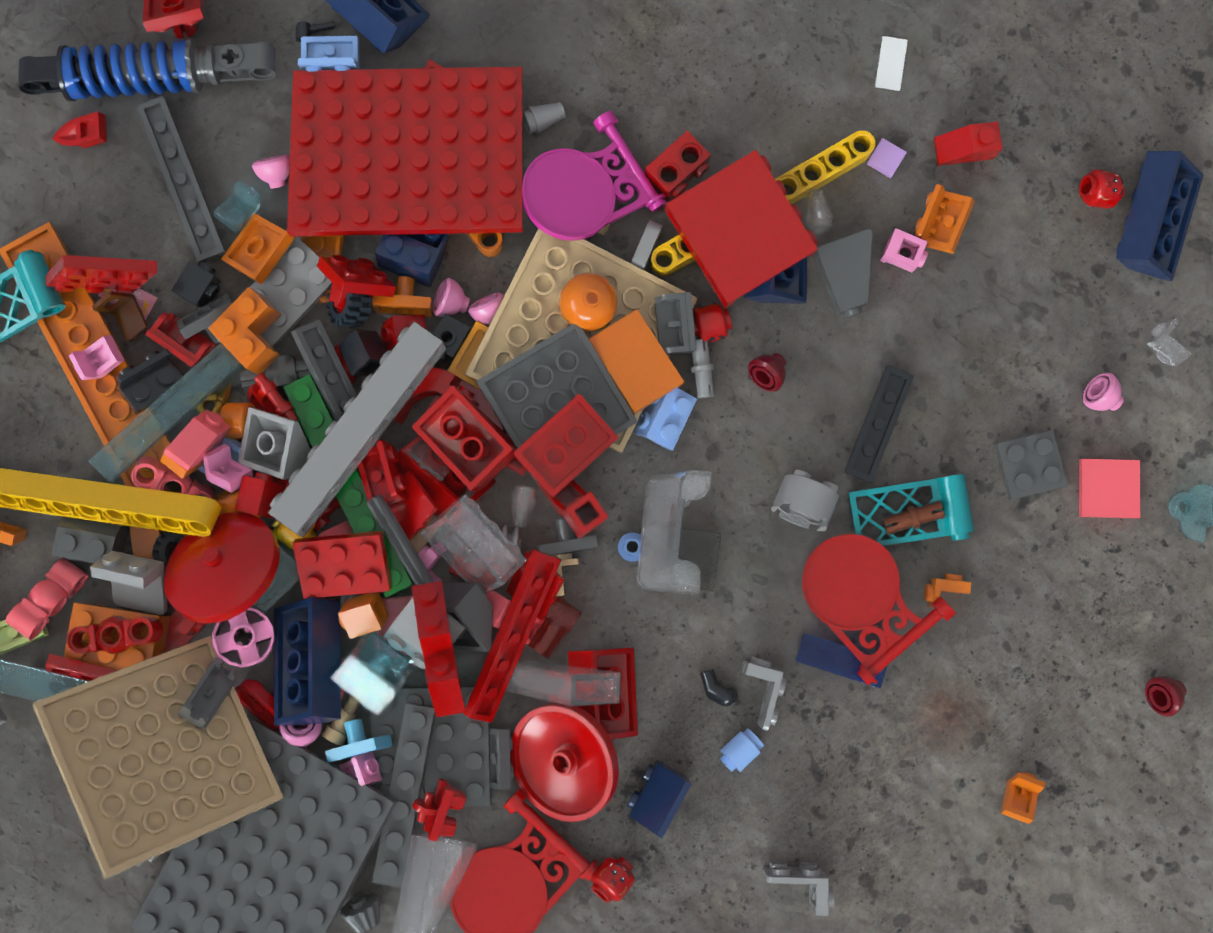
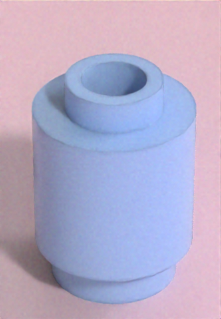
[720,728,764,772]

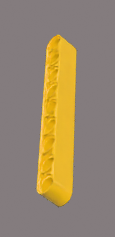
[651,130,875,277]
[0,468,222,537]

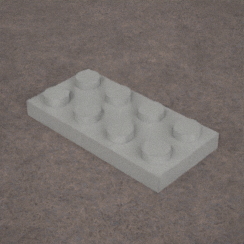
[250,237,332,348]

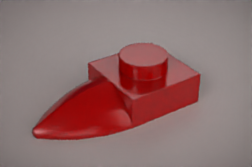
[53,111,107,149]

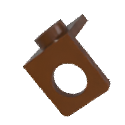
[92,291,148,342]

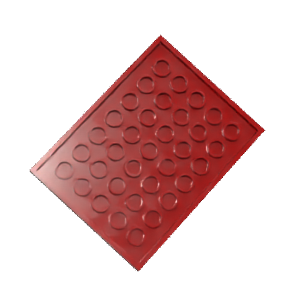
[287,67,523,236]

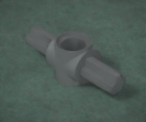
[240,355,311,389]

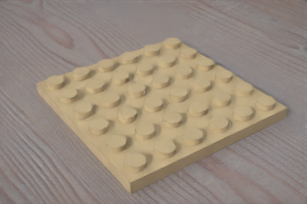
[465,228,698,453]
[33,636,283,879]

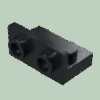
[116,349,187,415]

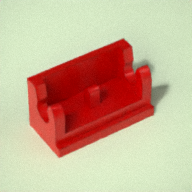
[145,312,218,372]

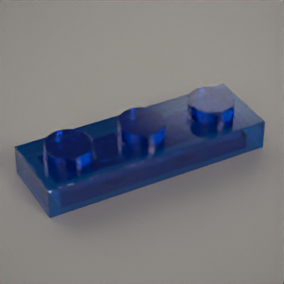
[795,633,888,689]

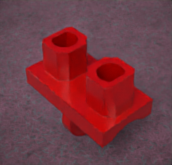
[412,778,466,842]

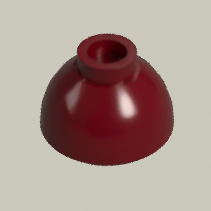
[748,353,786,392]
[1145,676,1187,717]

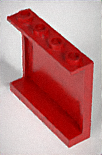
[664,150,818,308]

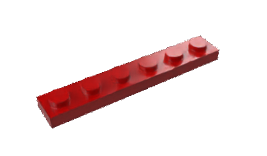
[463,549,561,723]

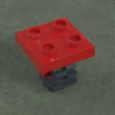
[317,255,396,327]

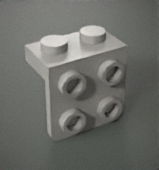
[90,551,167,615]
[740,656,787,731]
[763,861,834,916]

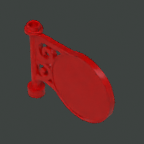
[802,534,956,686]
[450,789,598,933]

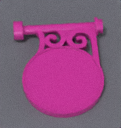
[522,111,667,241]

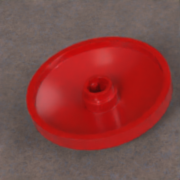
[164,512,280,623]
[510,702,619,822]

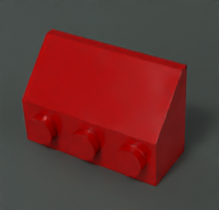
[396,435,497,529]
[568,647,638,740]

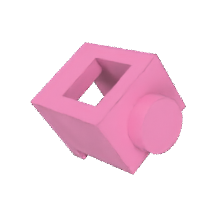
[880,228,928,272]

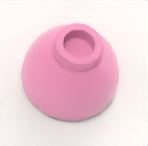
[252,154,290,189]
[433,278,470,317]
[468,292,505,328]
[1083,373,1124,411]
[280,724,322,747]

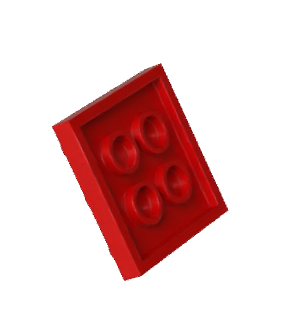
[46,255,157,294]

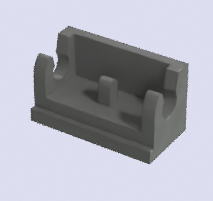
[654,292,696,355]
[178,656,238,730]

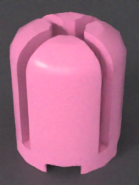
[212,608,275,668]

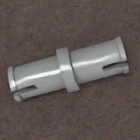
[691,339,715,399]

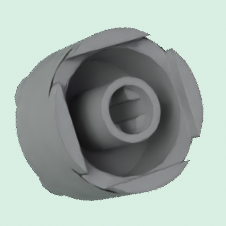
[771,470,839,531]

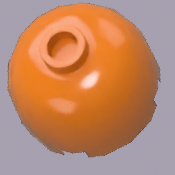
[559,273,618,332]

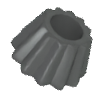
[340,893,380,933]

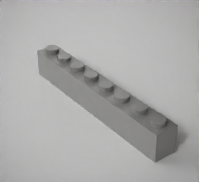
[268,322,446,538]

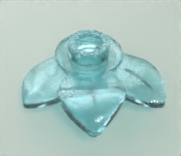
[1169,484,1213,542]

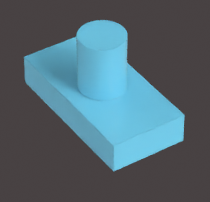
[325,719,393,763]

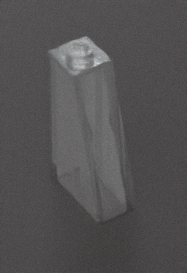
[507,661,620,706]
[393,831,477,933]

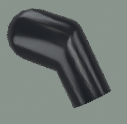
[700,669,738,706]

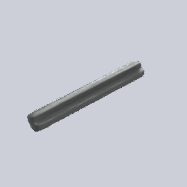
[367,494,434,585]

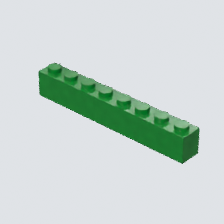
[283,374,415,598]

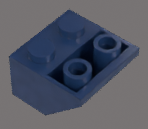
[375,234,450,287]

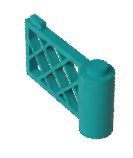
[0,250,66,343]
[848,474,975,546]

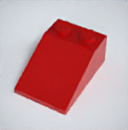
[411,385,517,491]

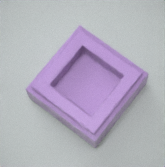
[867,138,907,179]

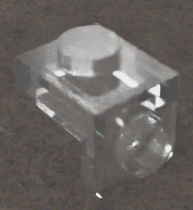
[1147,318,1191,366]

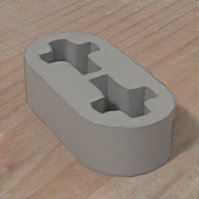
[631,220,663,271]

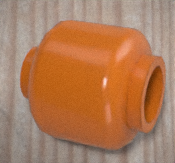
[218,402,256,440]

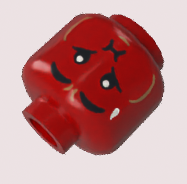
[1079,169,1125,209]
[591,856,635,903]

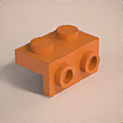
[915,184,975,254]

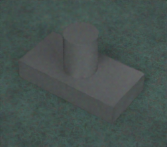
[177,293,233,343]
[538,519,598,555]

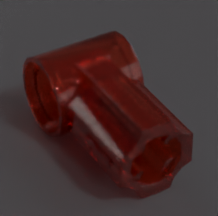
[528,597,582,659]

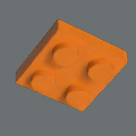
[221,213,295,285]

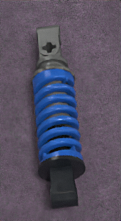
[18,37,276,102]

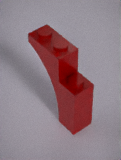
[531,475,608,539]
[412,581,465,717]

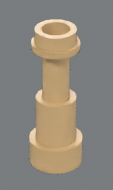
[322,679,372,746]

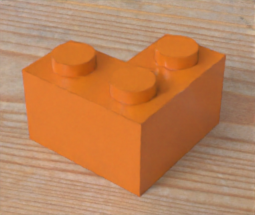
[208,287,281,375]

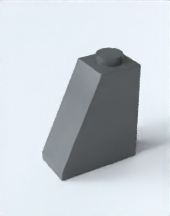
[813,228,873,318]

